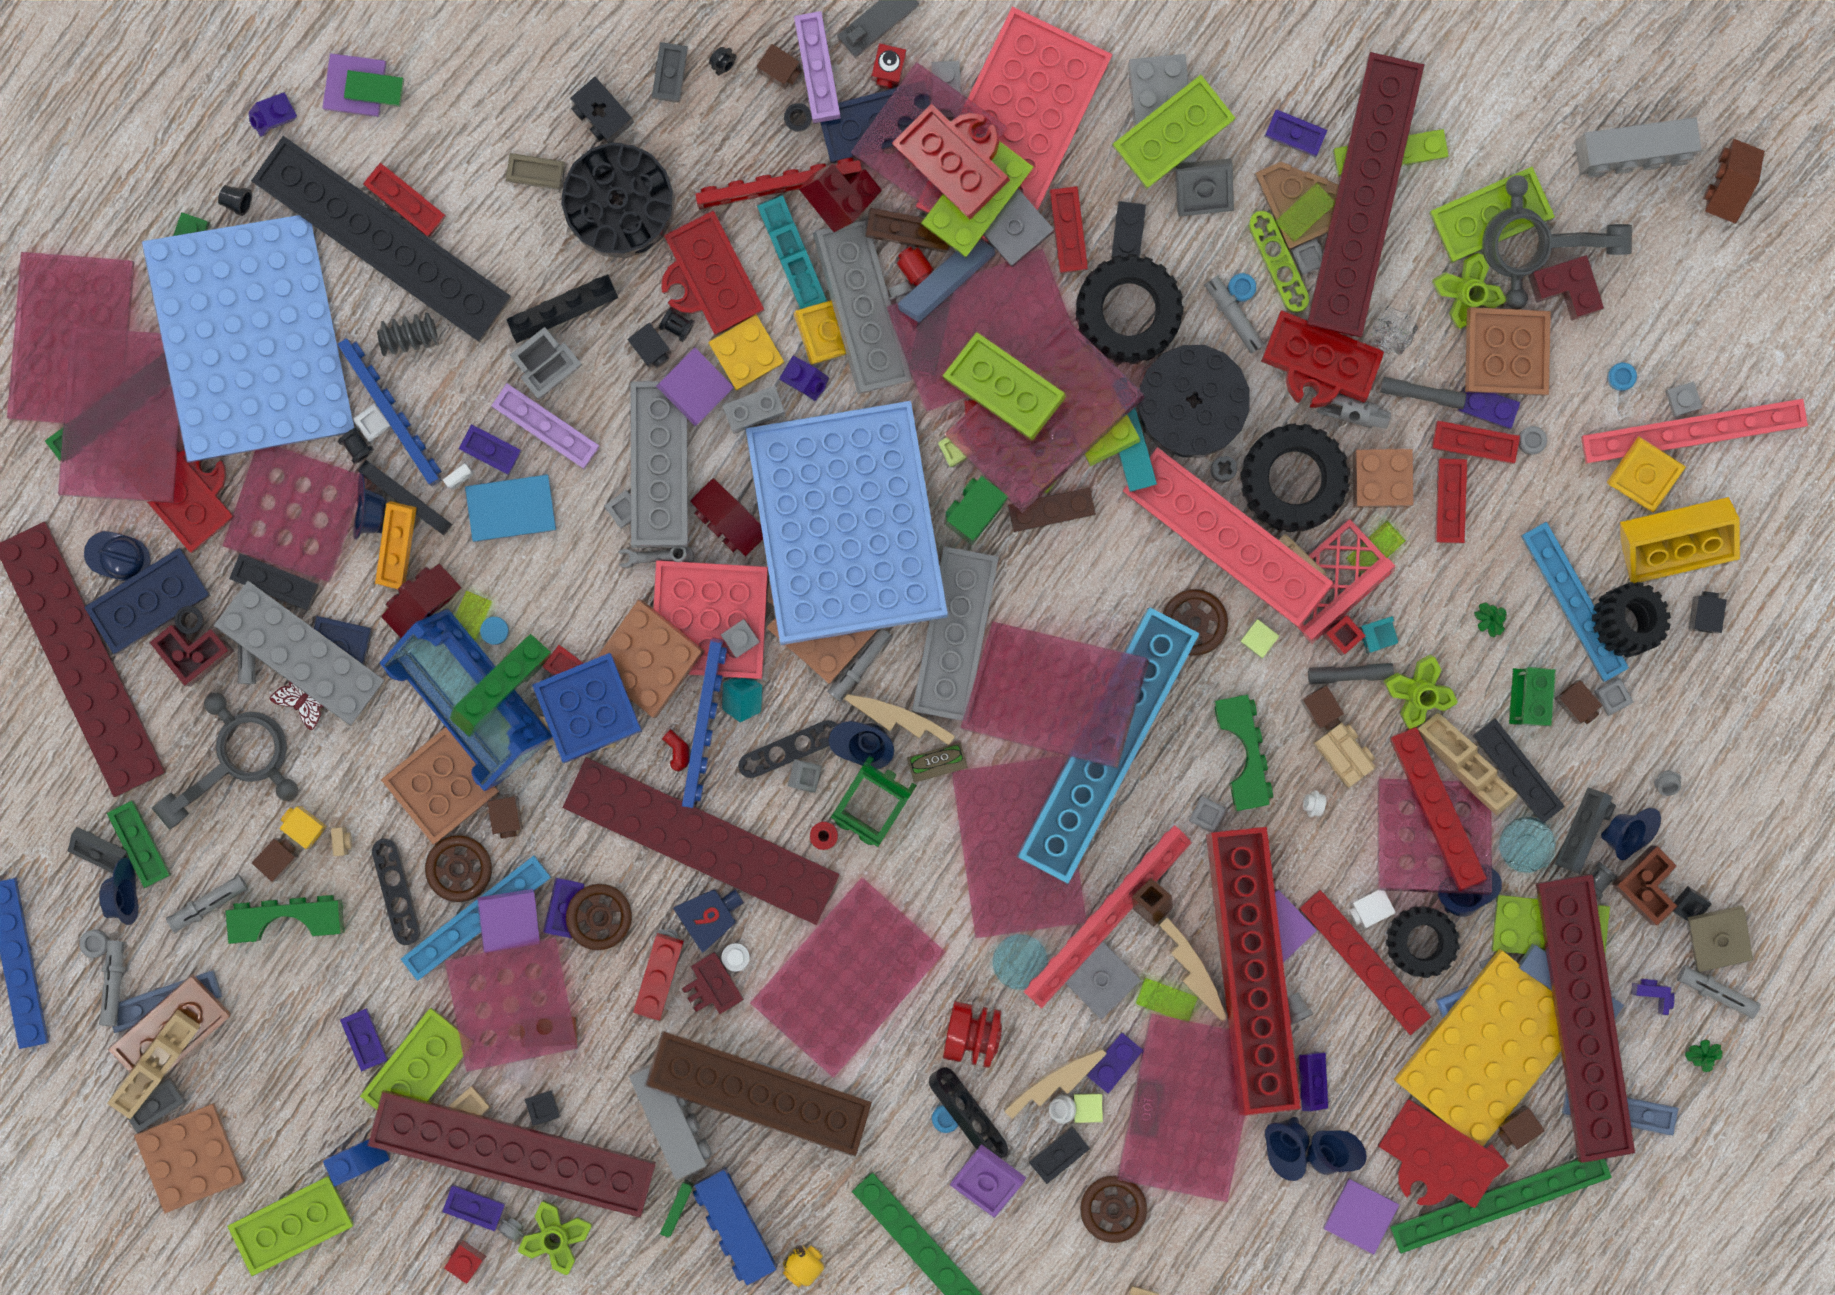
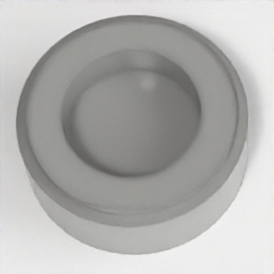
[1518,426,1547,455]
[79,929,109,958]

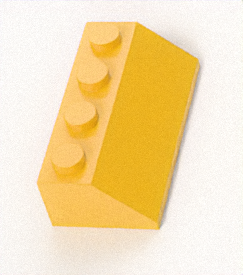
[1620,497,1740,584]

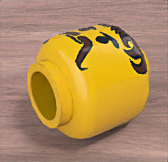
[783,1245,824,1287]

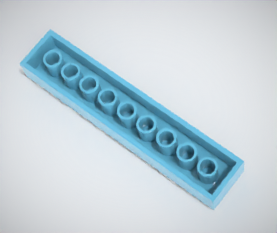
[1016,607,1200,884]

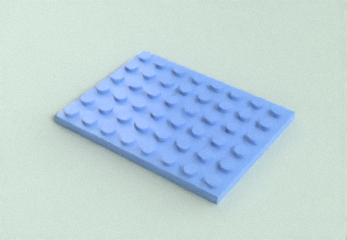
[142,215,354,463]
[746,401,948,645]

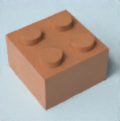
[1352,449,1414,508]

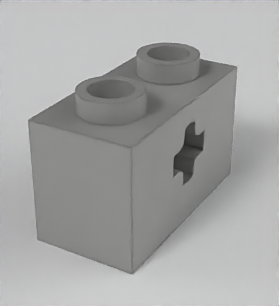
[722,386,786,434]

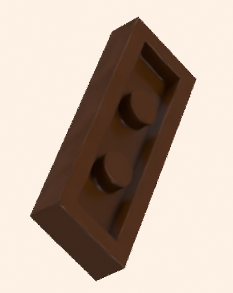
[865,208,949,253]
[1008,487,1096,533]

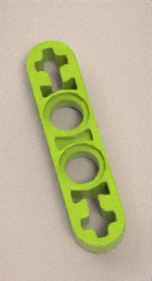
[1248,211,1309,313]

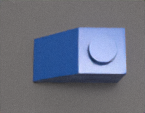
[323,1139,391,1187]

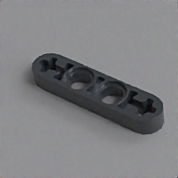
[357,460,453,536]
[738,720,838,778]
[372,838,420,945]
[929,1067,1008,1159]

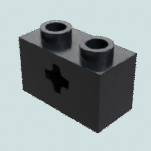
[570,76,634,143]

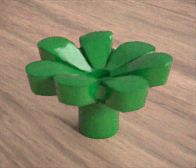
[1474,602,1507,637]
[1685,1040,1723,1072]

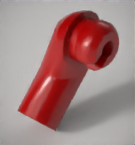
[662,729,690,772]

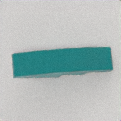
[757,194,827,309]
[1110,378,1157,492]

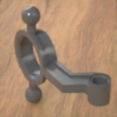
[1482,175,1632,310]
[152,692,298,830]

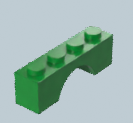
[449,633,551,738]
[1213,695,1273,811]
[225,895,345,944]

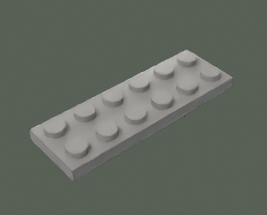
[813,219,912,394]
[631,381,688,548]
[912,546,999,722]
[214,581,385,726]

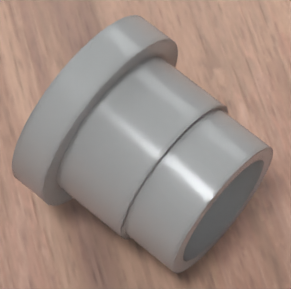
[1288,993,1313,1025]

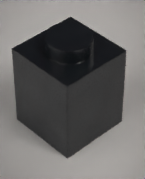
[627,322,671,369]
[1688,591,1727,634]

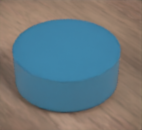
[1228,273,1256,302]
[1607,362,1637,391]
[480,617,509,645]
[932,1104,958,1133]

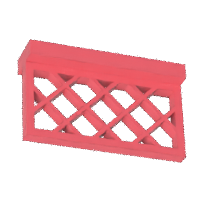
[1296,519,1395,644]

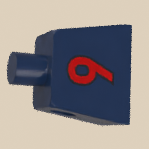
[673,889,744,953]

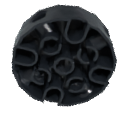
[561,142,675,258]
[1137,345,1250,458]

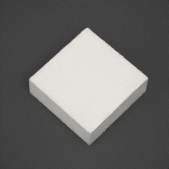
[353,403,391,443]
[443,463,474,490]

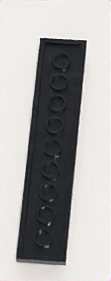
[251,136,512,342]

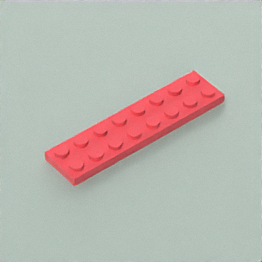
[1123,447,1334,628]

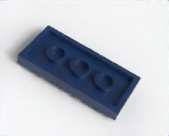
[820,80,931,164]
[84,548,211,655]

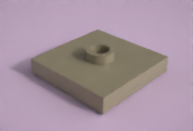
[1687,905,1753,972]

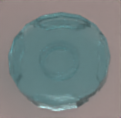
[1499,817,1556,873]
[992,934,1048,990]

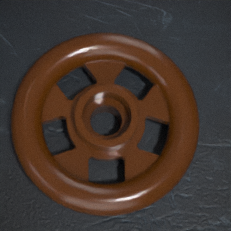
[1163,589,1228,656]
[425,835,492,902]
[566,884,632,951]
[1080,1175,1147,1243]

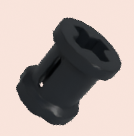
[658,307,695,342]
[337,427,374,464]

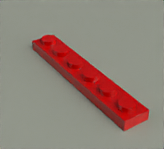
[695,158,862,210]
[1390,727,1487,892]
[1299,890,1431,1035]

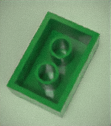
[945,475,1008,546]

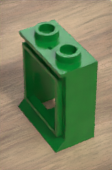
[1509,667,1556,726]
[830,756,917,847]

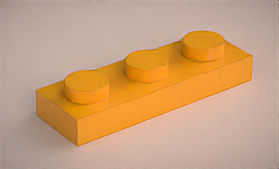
[375,501,417,589]

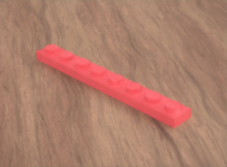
[1581,399,1808,464]
[1024,825,1192,1009]

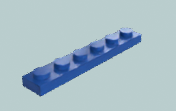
[337,338,442,487]
[682,638,727,808]
[0,878,49,1049]

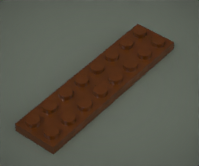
[645,1031,872,1157]

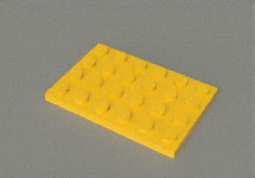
[1393,949,1561,1146]

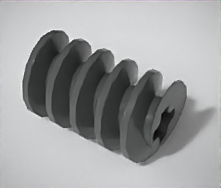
[377,312,439,357]

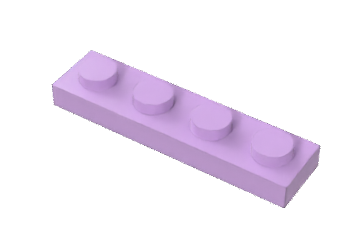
[794,11,841,123]
[491,383,600,469]

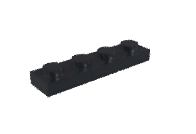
[506,274,618,343]
[1472,718,1565,824]

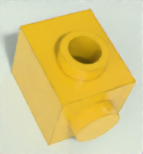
[279,806,327,849]

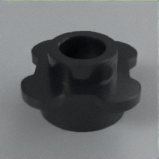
[709,47,736,76]

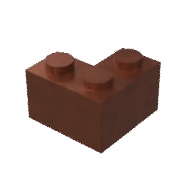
[1703,139,1765,224]
[1611,845,1677,926]

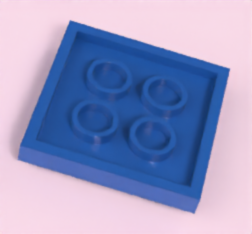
[532,653,642,763]

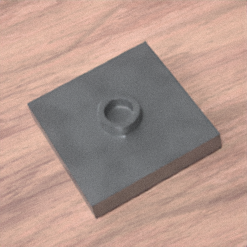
[1175,158,1234,217]
[983,189,1055,268]
[1065,941,1141,1020]

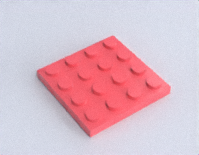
[654,560,769,679]

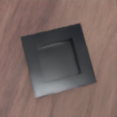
[1673,886,1712,921]
[525,1090,561,1126]

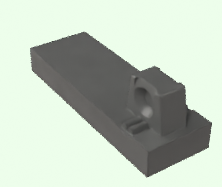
[837,0,919,58]
[1555,787,1616,874]

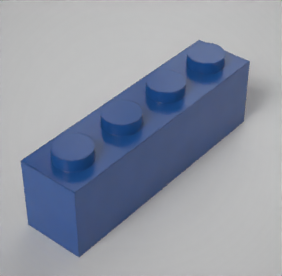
[693,1167,778,1286]

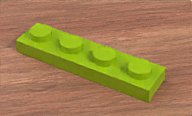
[1333,129,1449,177]

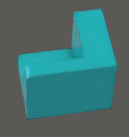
[1358,616,1398,653]
[722,677,762,723]

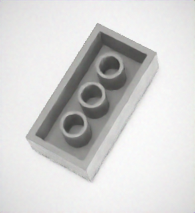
[1128,54,1196,173]
[1575,117,1701,178]
[629,1063,712,1180]

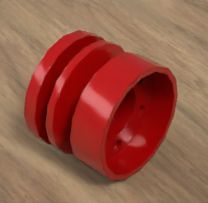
[943,1001,1002,1068]

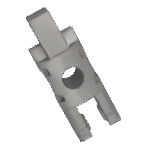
[1317,393,1391,429]

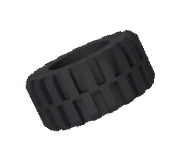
[1075,254,1184,364]
[1240,423,1351,532]

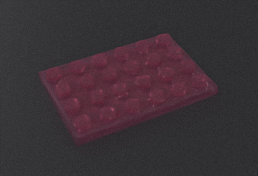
[886,249,1082,412]
[7,252,135,428]
[945,320,1145,513]
[58,327,179,503]
[961,622,1149,769]
[952,756,1086,938]
[750,877,946,1078]
[1116,1013,1245,1202]

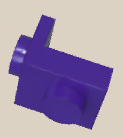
[248,92,297,137]
[779,356,829,401]
[1631,978,1675,1015]

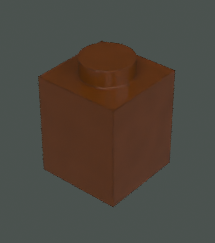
[756,44,802,90]
[1554,680,1602,725]
[1300,685,1344,731]
[487,796,523,839]
[252,838,299,882]
[1132,878,1173,927]
[1498,1105,1545,1150]

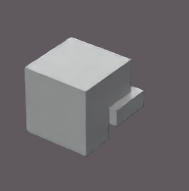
[510,327,582,400]

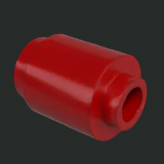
[896,246,934,287]
[810,821,838,850]

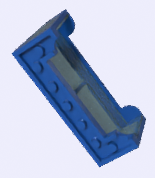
[379,609,552,791]

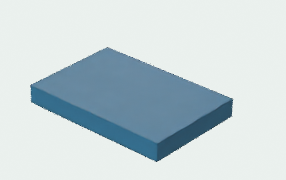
[465,475,556,542]

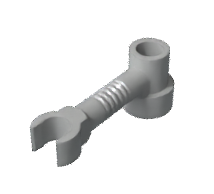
[618,547,695,568]

